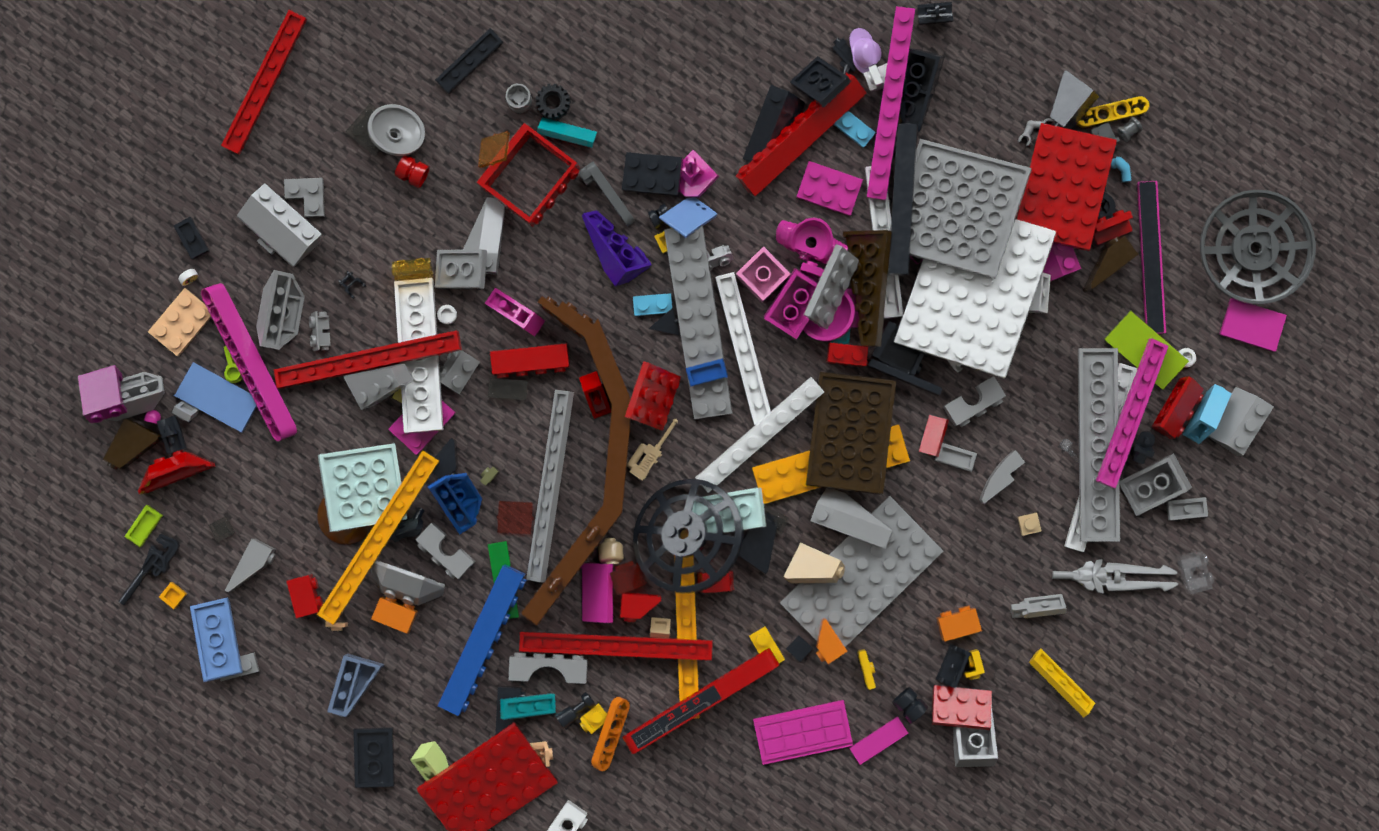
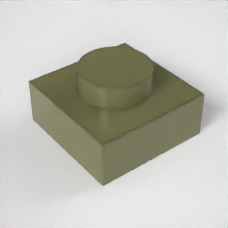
[480,467,500,486]

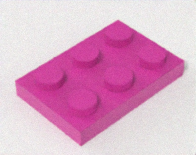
[796,161,863,216]
[388,401,456,455]

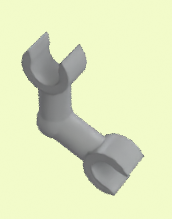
[1018,118,1053,146]

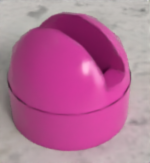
[144,410,161,424]

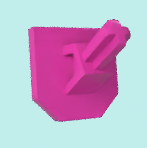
[680,150,719,197]

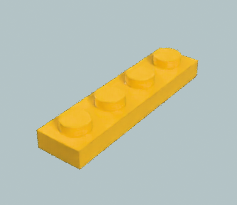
[1029,649,1095,718]

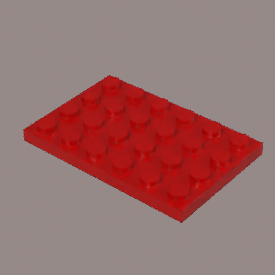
[1017,123,1117,251]
[417,722,558,831]

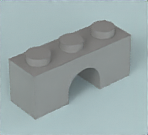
[943,376,1006,427]
[416,523,476,579]

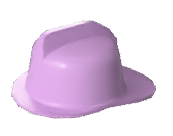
[849,28,881,73]

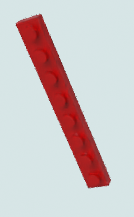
[221,10,307,155]

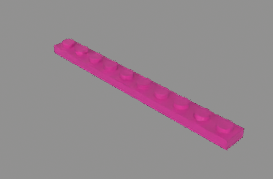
[867,6,915,200]

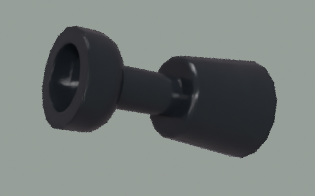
[555,692,596,730]

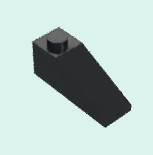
[495,686,526,735]

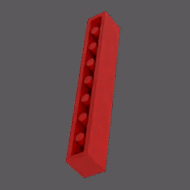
[735,73,867,196]

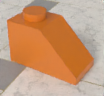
[816,618,847,664]

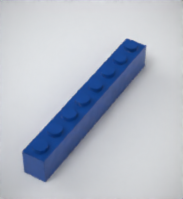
[438,564,527,716]

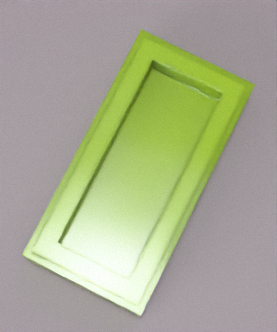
[124,505,163,547]

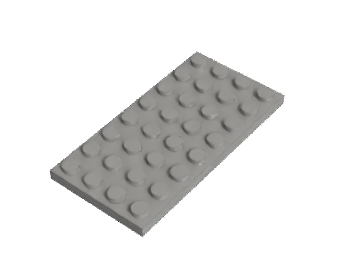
[780,496,943,647]

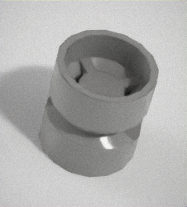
[506,84,532,113]

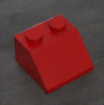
[620,592,662,622]

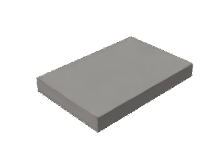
[435,249,487,289]

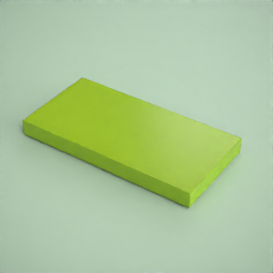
[1105,310,1189,390]

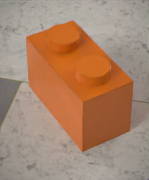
[371,597,418,633]
[936,605,982,641]

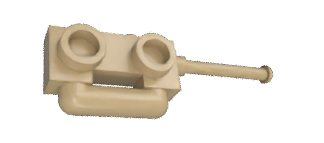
[627,419,678,481]

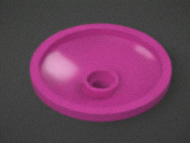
[803,291,855,341]

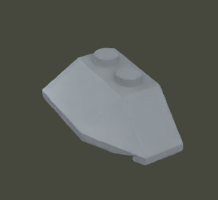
[256,270,304,350]
[108,372,164,421]
[371,560,445,606]

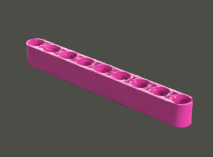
[201,283,297,441]

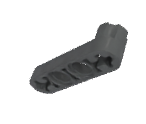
[579,161,636,227]

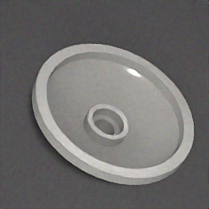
[367,104,425,156]

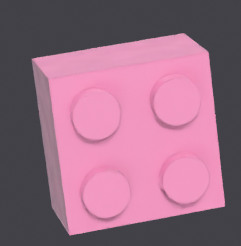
[736,247,790,303]

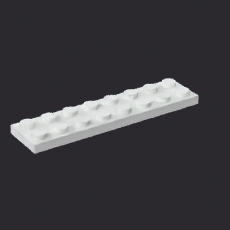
[394,278,444,434]

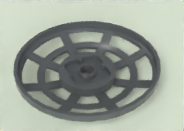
[1200,190,1316,305]

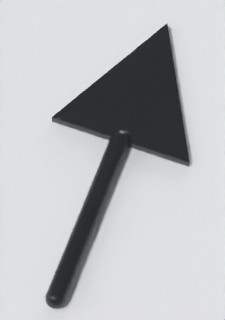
[649,308,679,335]

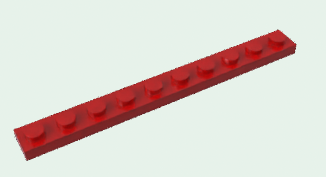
[274,330,462,389]
[519,632,713,660]

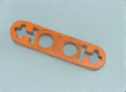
[591,697,630,771]

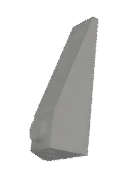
[463,197,505,275]
[811,488,892,549]

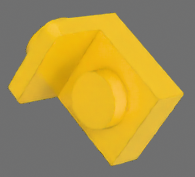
[963,649,985,680]
[580,703,607,734]

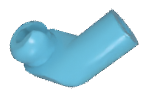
[1111,157,1131,182]

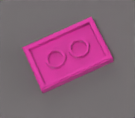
[1219,298,1287,352]
[582,563,613,623]

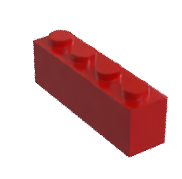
[490,344,570,378]

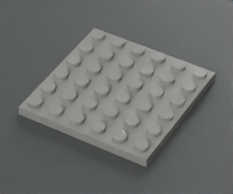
[889,139,1032,279]

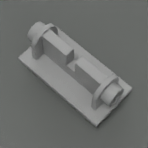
[707,245,733,271]
[309,311,331,351]

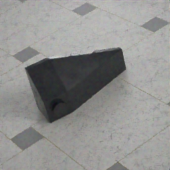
[901,48,945,132]
[743,85,805,162]

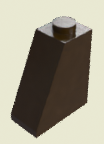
[103,419,162,470]

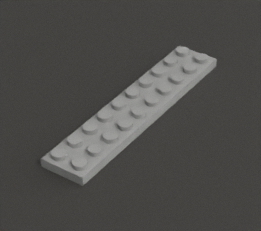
[664,223,733,419]
[1078,348,1120,541]

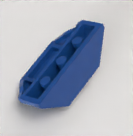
[428,473,482,535]

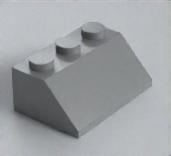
[1208,387,1274,456]

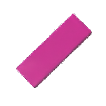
[849,717,908,765]

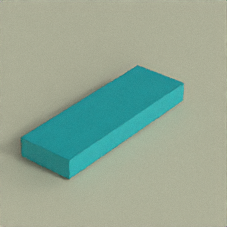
[537,117,597,148]
[500,693,556,720]

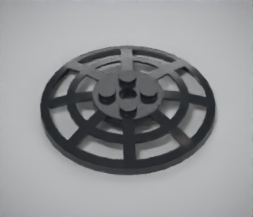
[633,479,744,594]

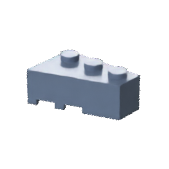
[327,654,384,717]

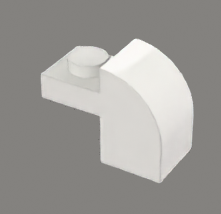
[863,63,887,91]

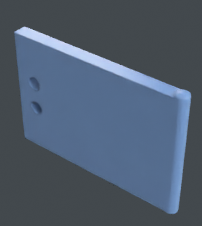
[659,197,717,238]

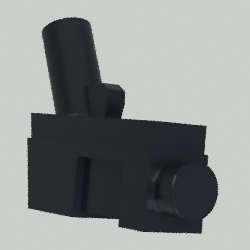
[832,37,857,74]
[389,507,425,542]

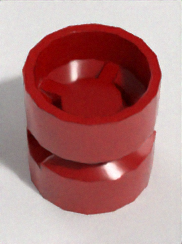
[394,155,430,188]

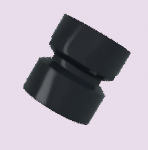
[892,686,928,724]

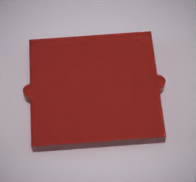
[496,501,534,534]

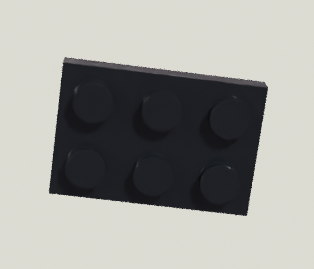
[790,56,851,108]
[622,152,683,196]
[353,727,395,788]

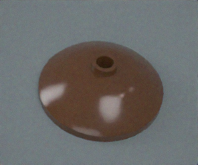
[317,497,373,544]

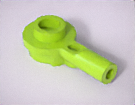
[223,346,243,383]

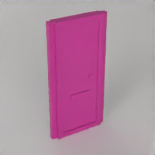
[753,700,853,765]

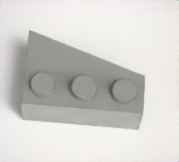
[343,363,414,410]

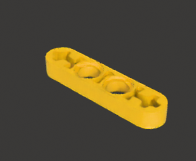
[1077,96,1149,128]

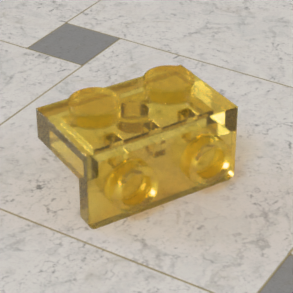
[392,258,434,281]

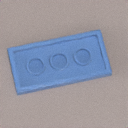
[174,362,257,433]
[190,598,243,682]

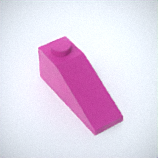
[485,288,545,336]

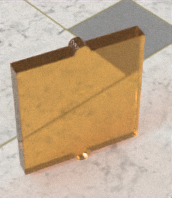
[478,131,510,168]

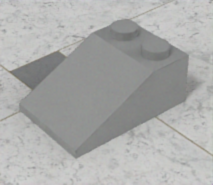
[1119,453,1192,516]
[953,705,998,767]

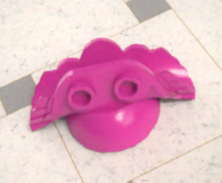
[776,218,848,264]

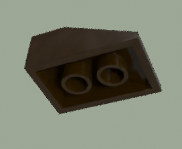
[1083,236,1139,293]

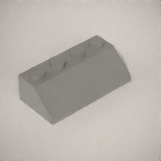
[237,183,322,268]

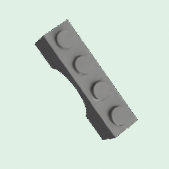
[509,652,588,684]

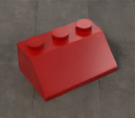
[1151,376,1204,439]

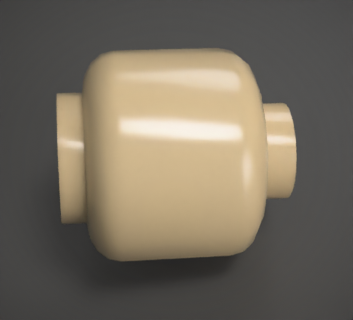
[598,538,624,567]

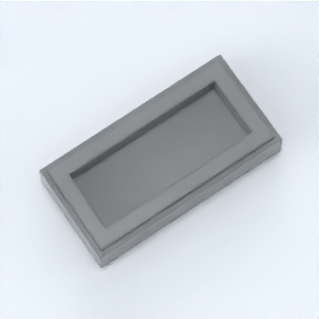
[934,443,977,472]

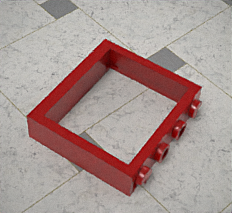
[477,123,580,227]

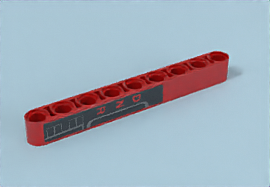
[622,648,780,754]

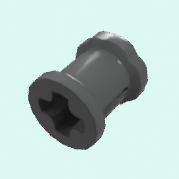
[1117,117,1143,142]

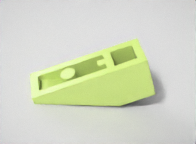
[411,741,449,782]

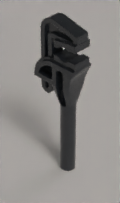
[118,534,180,605]

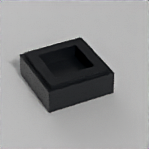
[786,635,813,662]

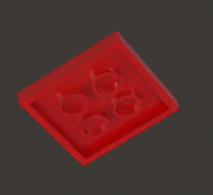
[625,361,681,431]

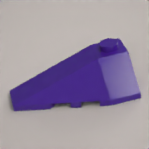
[582,210,652,286]

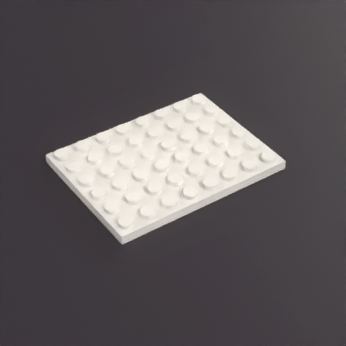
[894,219,1056,378]

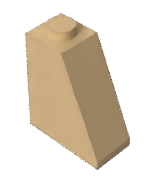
[783,543,845,583]

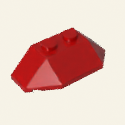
[138,450,216,494]

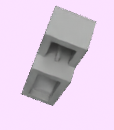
[979,450,1025,504]

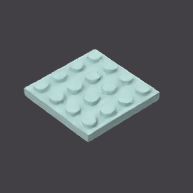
[318,443,407,532]

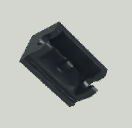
[936,644,970,688]

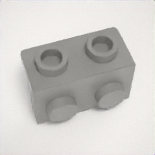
[439,350,480,394]

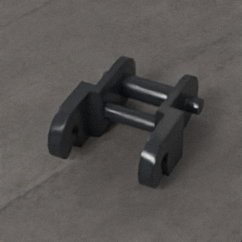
[338,271,366,299]

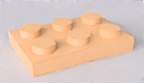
[148,288,211,357]

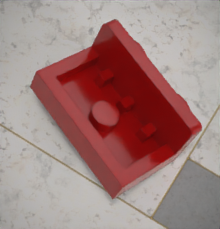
[1093,210,1133,245]

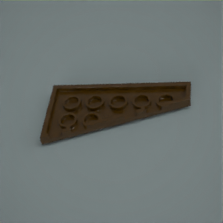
[843,230,892,347]

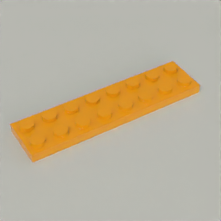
[752,424,910,504]

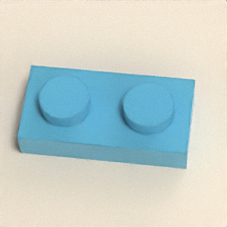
[834,111,876,148]
[633,293,672,316]

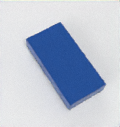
[686,358,728,387]

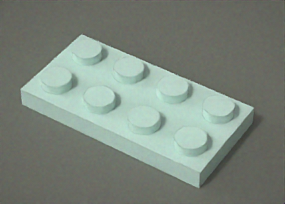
[692,488,766,534]

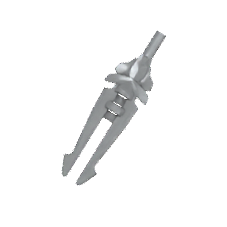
[1052,559,1178,593]

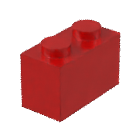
[826,343,868,367]
[286,574,323,618]

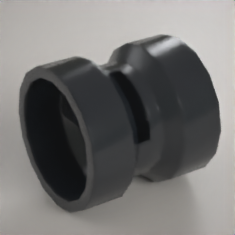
[647,204,668,229]

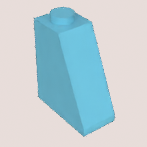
[1183,384,1232,444]

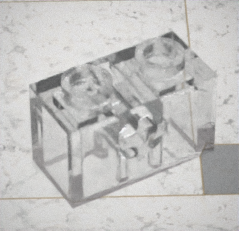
[1176,551,1214,595]

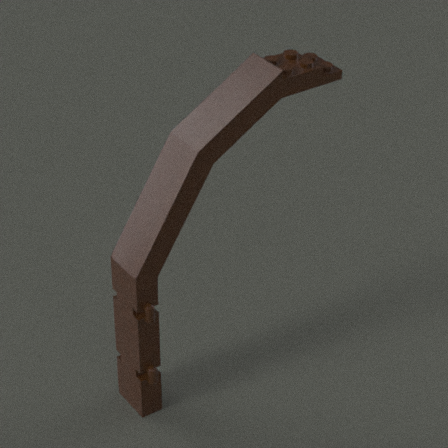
[521,296,631,625]

